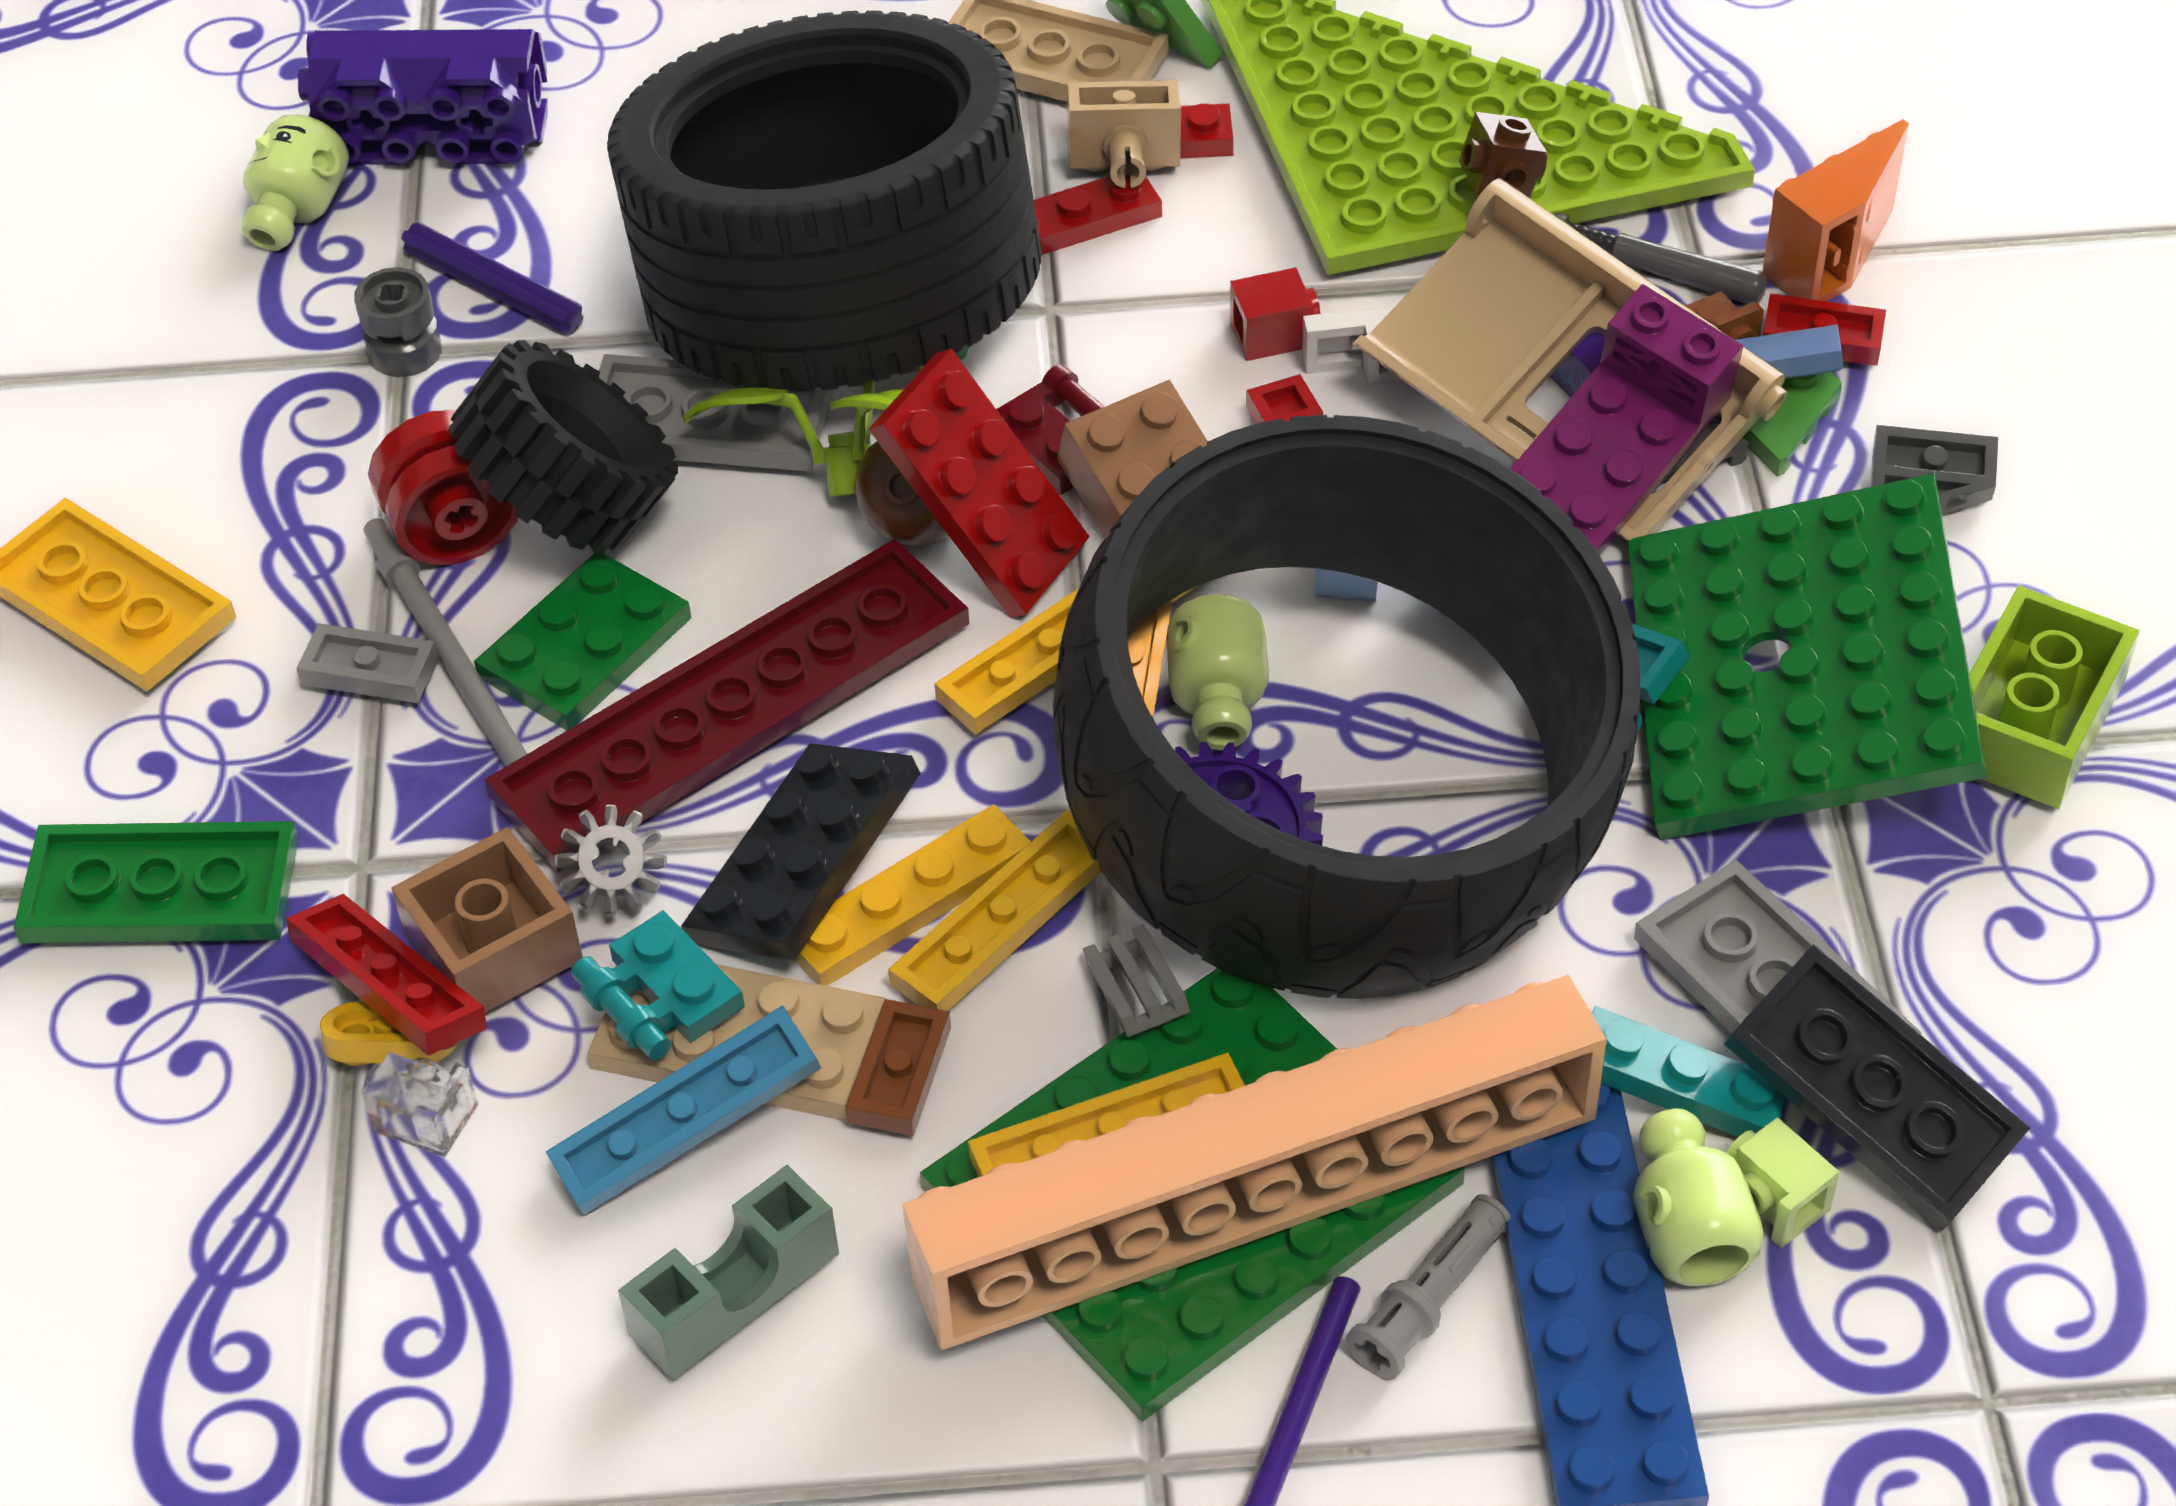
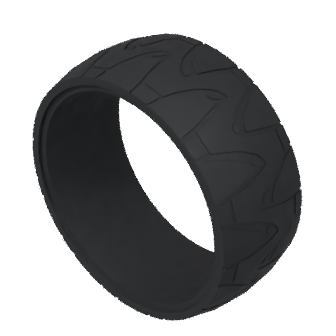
[1053,415,1640,999]

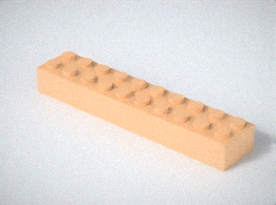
[902,975,1607,1351]

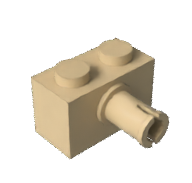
[1067,80,1181,188]

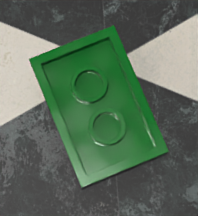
[474,553,692,731]

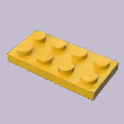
[0,497,237,692]

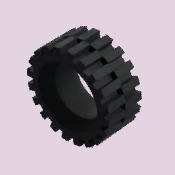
[449,340,678,553]

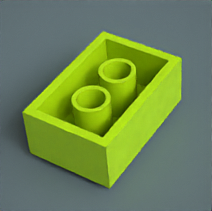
[1970,585,2140,809]

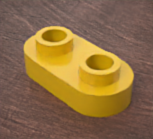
[320,1002,457,1067]

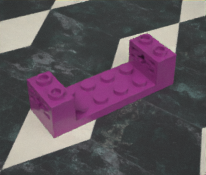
[1510,283,1744,555]

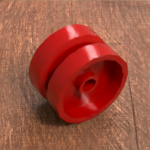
[368,410,518,565]

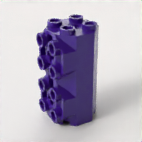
[298,29,548,165]

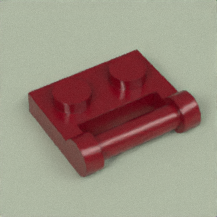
[996,364,1105,495]

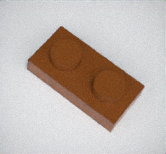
[846,999,951,1136]

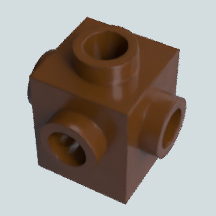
[1459,112,1547,198]

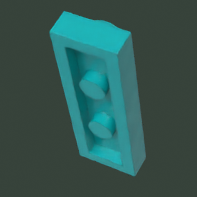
[1592,1006,1785,1137]

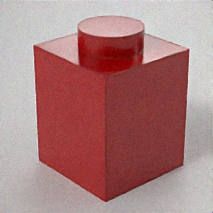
[1230,267,1321,361]

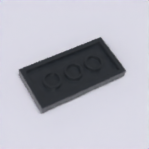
[681,743,921,961]
[1724,944,2030,1231]

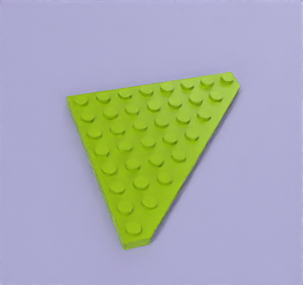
[1201,0,1755,275]

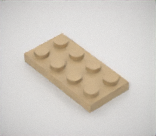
[948,0,1169,102]
[588,964,886,1121]

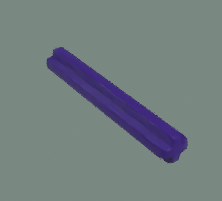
[401,222,584,334]

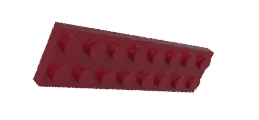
[484,540,970,872]

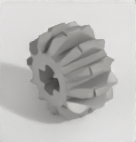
[554,805,667,917]

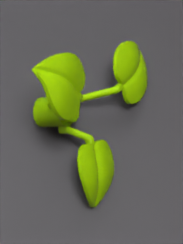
[683,366,924,496]

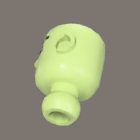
[242,114,349,251]
[1166,594,1269,750]
[1633,1109,1763,1287]

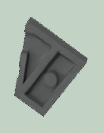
[1870,425,1999,514]

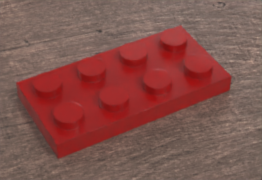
[868,348,1090,618]

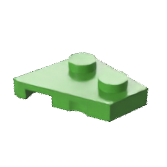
[1717,372,1842,477]

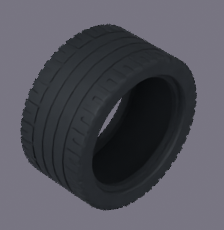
[607,10,1041,392]

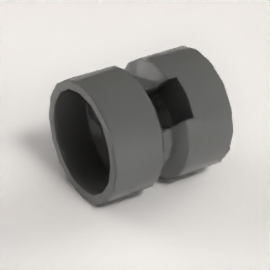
[354,267,442,377]

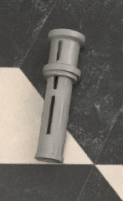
[1346,1194,1511,1379]

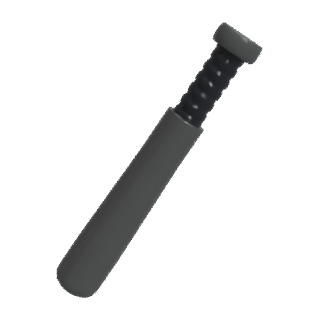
[1553,213,1767,304]

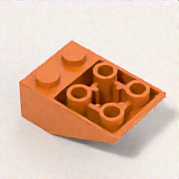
[1762,119,1909,301]

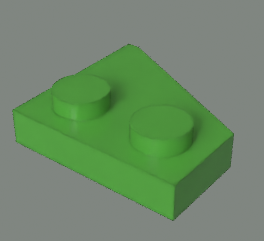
[1105,0,1224,69]

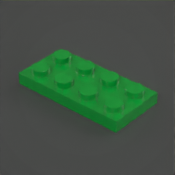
[13,821,299,943]

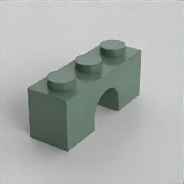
[618,1164,839,1381]

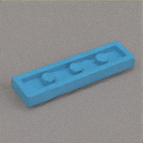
[545,1005,821,1215]

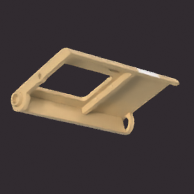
[1354,178,1788,542]

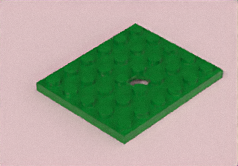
[1628,473,1987,840]
[920,968,1465,1422]

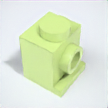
[1726,1117,1839,1249]

